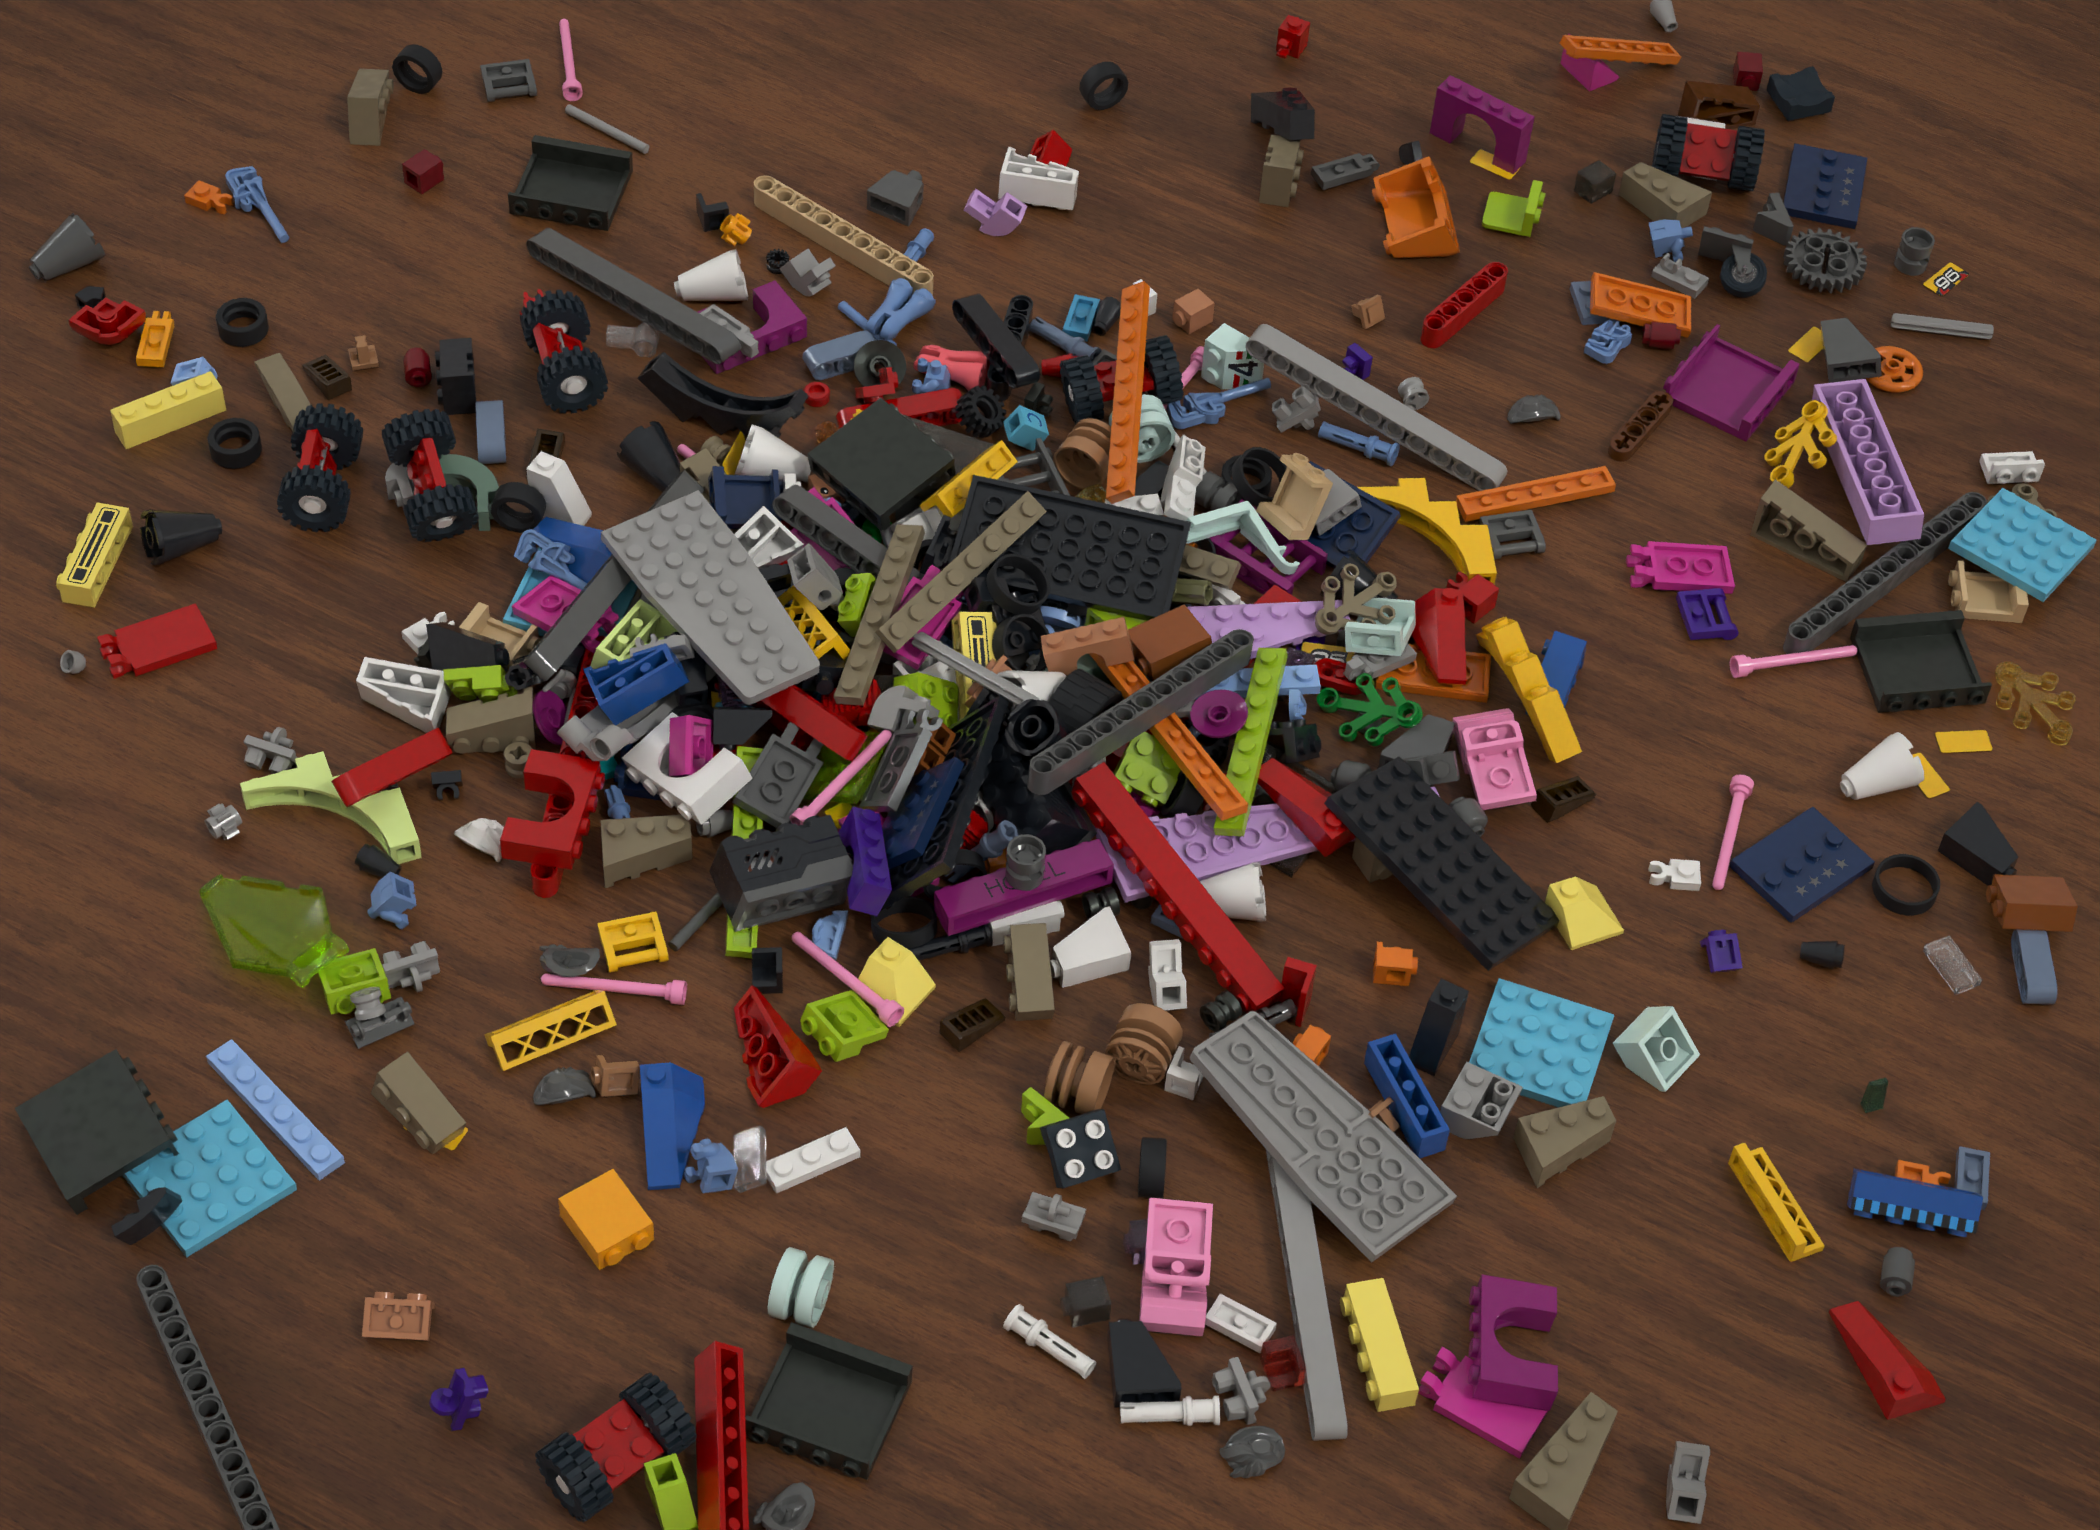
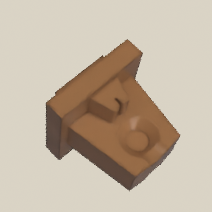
[1351,294,1385,329]
[348,335,379,371]
[1368,1097,1400,1133]

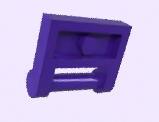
[1676,588,1739,640]

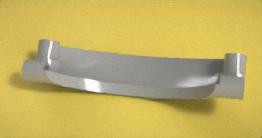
[557,662,717,761]

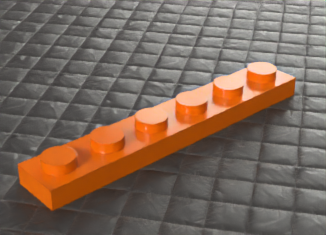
[1560,35,1681,65]
[1456,466,1616,522]

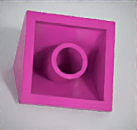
[1560,34,1619,92]
[669,715,714,777]

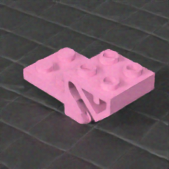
[1453,708,1537,810]
[1139,1198,1213,1336]

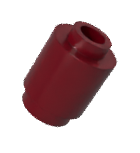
[1642,321,1681,349]
[403,347,432,387]

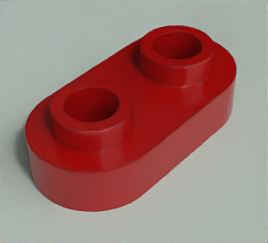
[1314,658,1368,695]

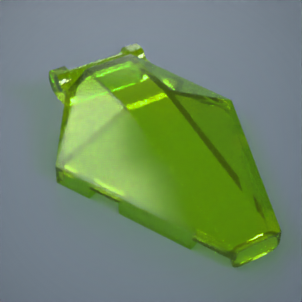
[199,874,350,988]

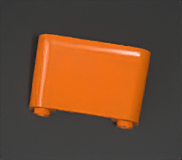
[1372,156,1460,258]

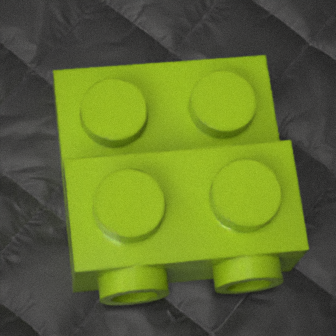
[837,573,876,637]
[443,665,518,703]
[1113,732,1181,808]
[316,948,391,1015]
[800,990,889,1062]

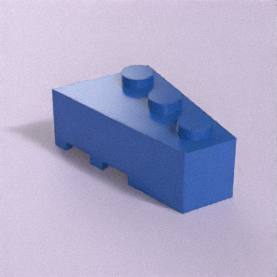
[1525,631,1587,715]
[583,643,690,725]

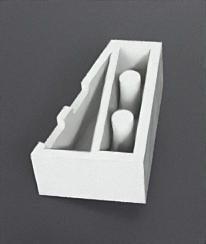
[998,147,1079,210]
[734,506,804,569]
[356,657,452,733]

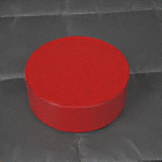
[803,382,830,407]

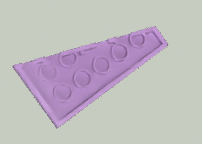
[1187,600,1350,659]

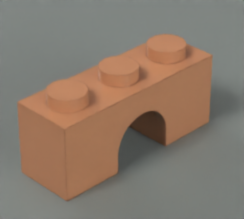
[1041,617,1134,676]

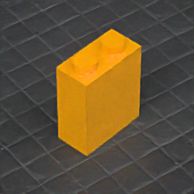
[558,1169,654,1270]

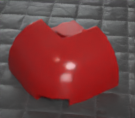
[68,297,146,345]

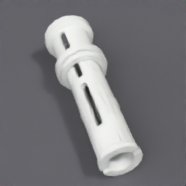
[1003,1304,1096,1379]
[1120,1395,1220,1426]

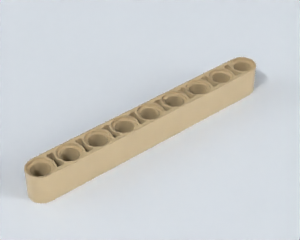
[754,175,934,296]

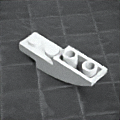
[1160,435,1206,521]

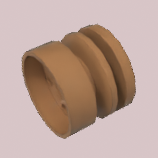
[1053,418,1111,491]
[1105,1003,1183,1085]
[1044,1041,1115,1114]

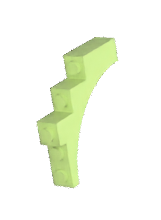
[240,751,422,864]

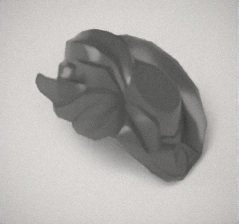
[1507,394,1560,423]
[539,944,600,977]
[533,1067,596,1105]
[1219,1426,1285,1478]
[753,1482,815,1530]

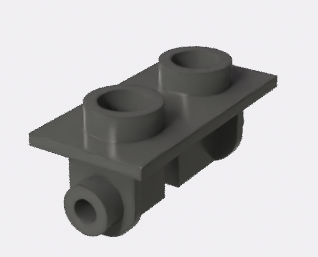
[345,997,415,1049]

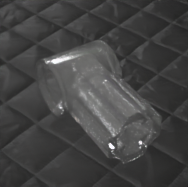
[606,322,661,357]

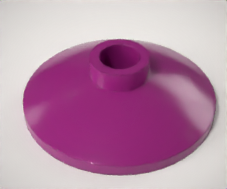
[1190,689,1248,738]
[533,690,567,745]

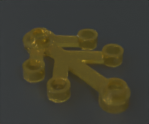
[1995,662,2076,746]

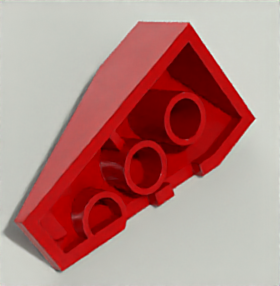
[1411,588,1466,685]
[1257,758,1356,857]
[734,986,822,1108]
[1829,1301,1946,1420]

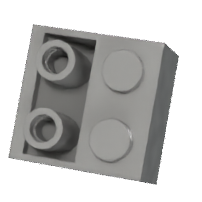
[1440,1061,1523,1139]

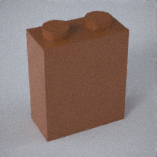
[1128,604,1212,681]
[1986,874,2078,932]

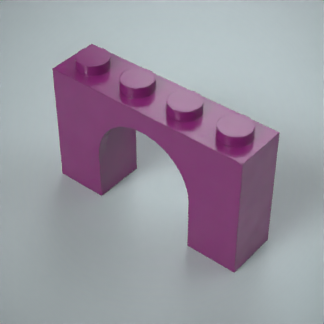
[1430,75,1535,174]
[697,280,807,374]
[1468,1274,1558,1411]

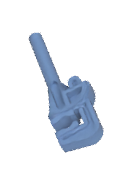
[225,166,289,243]
[1584,319,1632,364]
[1167,378,1271,429]
[514,529,614,608]

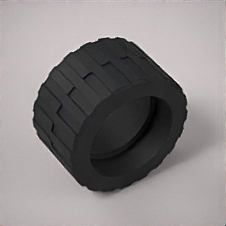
[1049,669,1123,733]

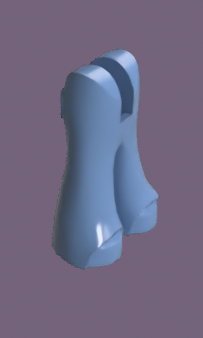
[866,278,936,340]

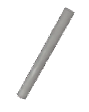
[565,104,650,154]

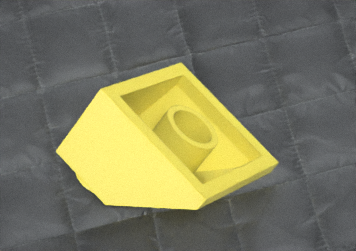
[1545,876,1624,950]
[857,937,936,1027]

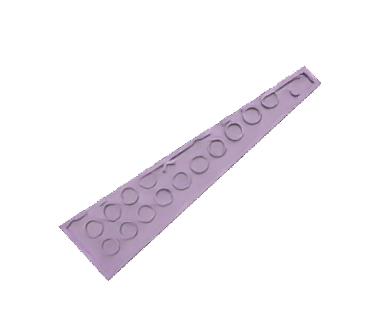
[1094,787,1440,902]

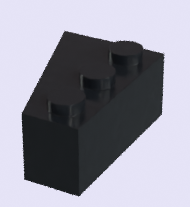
[1251,87,1315,140]
[435,338,476,415]

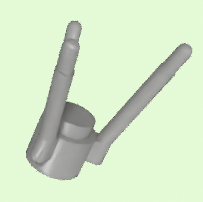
[542,669,578,724]

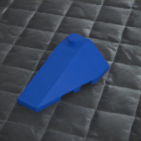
[533,517,612,583]
[640,1062,705,1190]

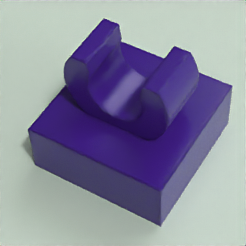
[1342,343,1373,380]

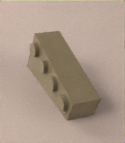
[1750,479,1867,582]
[1509,1392,1618,1530]

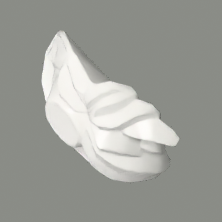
[454,818,504,862]

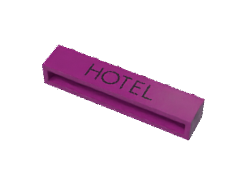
[934,839,1114,936]

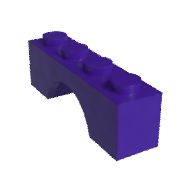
[838,806,892,916]

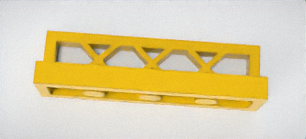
[919,440,1018,518]
[778,585,850,660]
[484,990,617,1071]
[1728,1142,1825,1262]

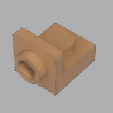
[590,1055,640,1097]

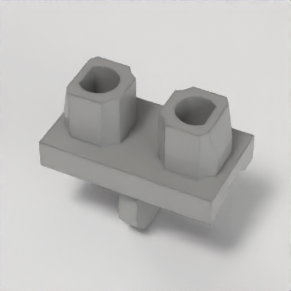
[1272,386,1321,433]
[244,727,298,774]
[382,941,440,992]
[1021,1192,1086,1241]
[1212,1357,1271,1425]

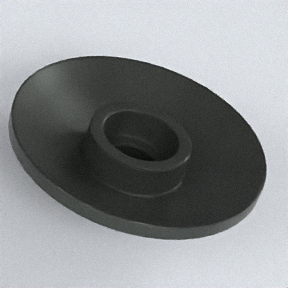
[854,340,906,387]

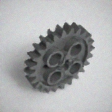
[1783,228,1867,293]

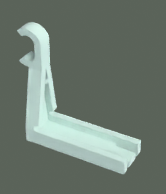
[1186,501,1300,575]

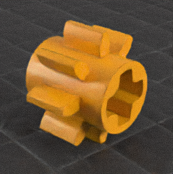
[720,213,752,246]

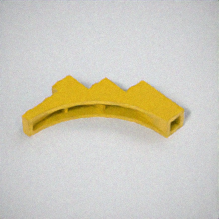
[1357,478,1497,585]
[1475,617,1582,763]

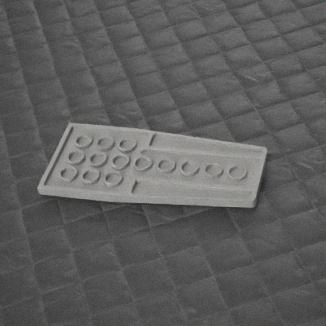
[601,490,820,705]
[1190,1011,1457,1263]

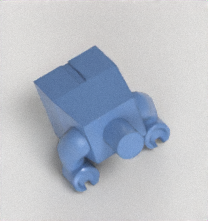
[1649,219,1693,262]
[912,358,951,394]
[367,872,416,929]
[684,1139,738,1193]

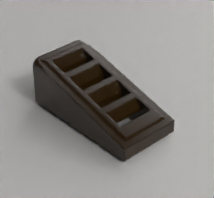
[302,355,352,400]
[526,428,565,477]
[1531,776,1596,823]
[939,998,1005,1052]

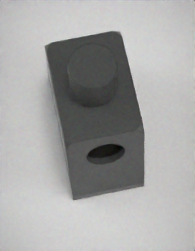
[867,170,924,227]

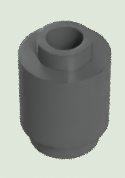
[1880,1247,1915,1297]

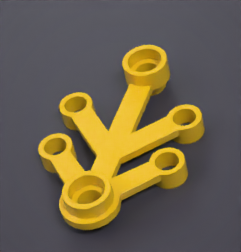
[1764,400,1837,488]

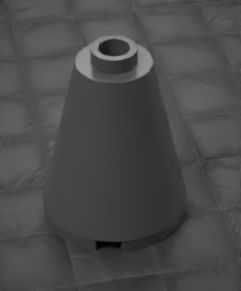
[29,213,105,281]

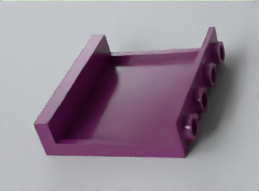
[1663,324,1800,442]

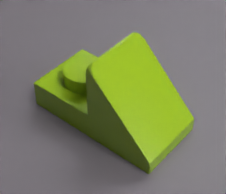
[1021,1087,1069,1145]

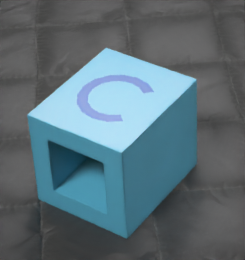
[1003,405,1049,451]

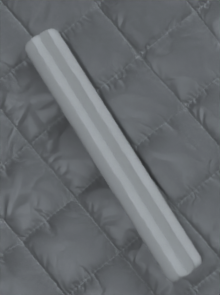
[1891,313,1994,340]

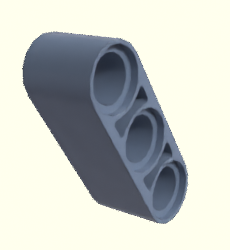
[802,330,875,380]
[476,400,506,464]
[2011,929,2057,1005]

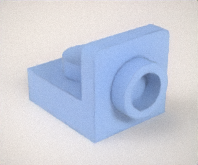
[171,357,218,386]

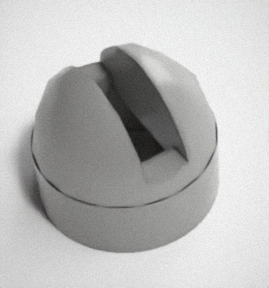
[60,650,86,674]

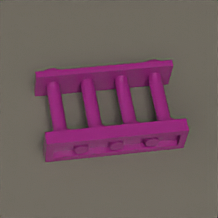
[1199,499,1328,595]

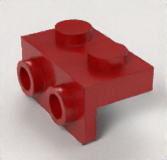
[855,367,898,403]

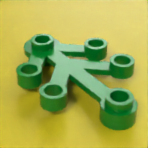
[1316,673,1423,746]

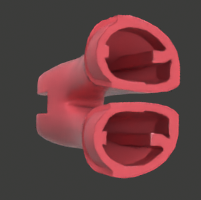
[913,344,990,391]

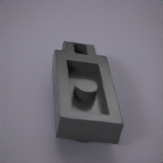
[1311,153,1380,190]

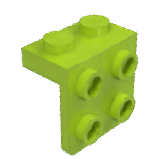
[1482,180,1546,237]
[894,672,959,727]

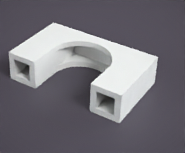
[622,712,752,825]

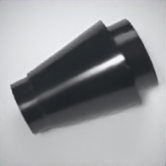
[1091,297,1121,336]
[355,844,402,878]
[1800,941,1845,970]

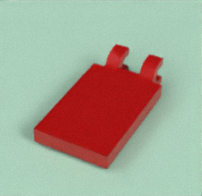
[97,603,217,679]

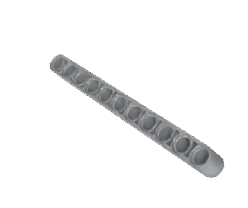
[1245,324,1508,491]
[1266,1149,1348,1441]

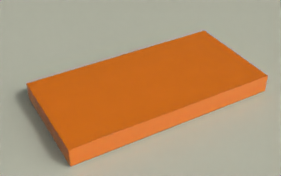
[1590,272,1691,338]
[1375,644,1491,703]

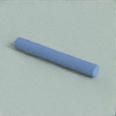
[838,301,897,346]

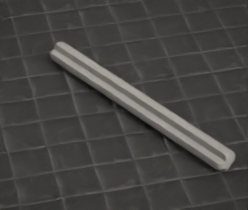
[912,632,1039,705]

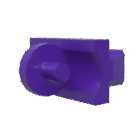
[429,1368,488,1431]

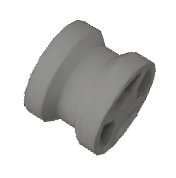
[1398,377,1429,410]
[350,987,386,1020]

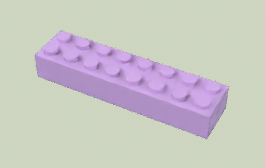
[1812,379,1924,545]

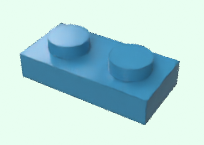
[1062,294,1100,342]

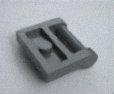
[480,59,537,102]
[1479,510,1546,560]

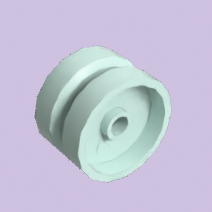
[1108,394,1175,463]
[768,1247,834,1329]

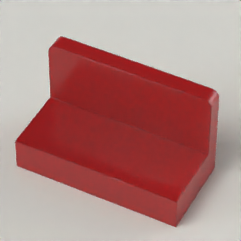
[1030,129,1072,166]
[1279,957,1317,1027]

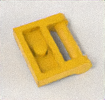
[597,911,669,973]

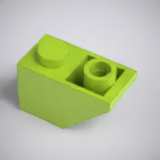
[644,1453,698,1530]

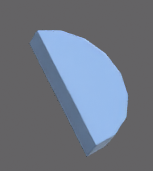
[1040,606,1085,629]
[1289,689,1307,720]
[812,910,848,961]

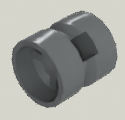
[1894,227,1935,276]
[1195,471,1243,511]
[1005,834,1046,891]

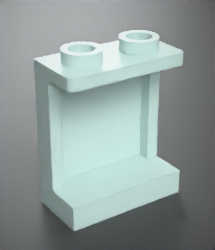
[1345,597,1416,656]

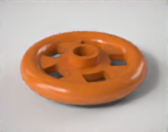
[1865,346,1923,393]

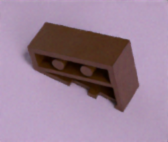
[1678,80,1760,129]

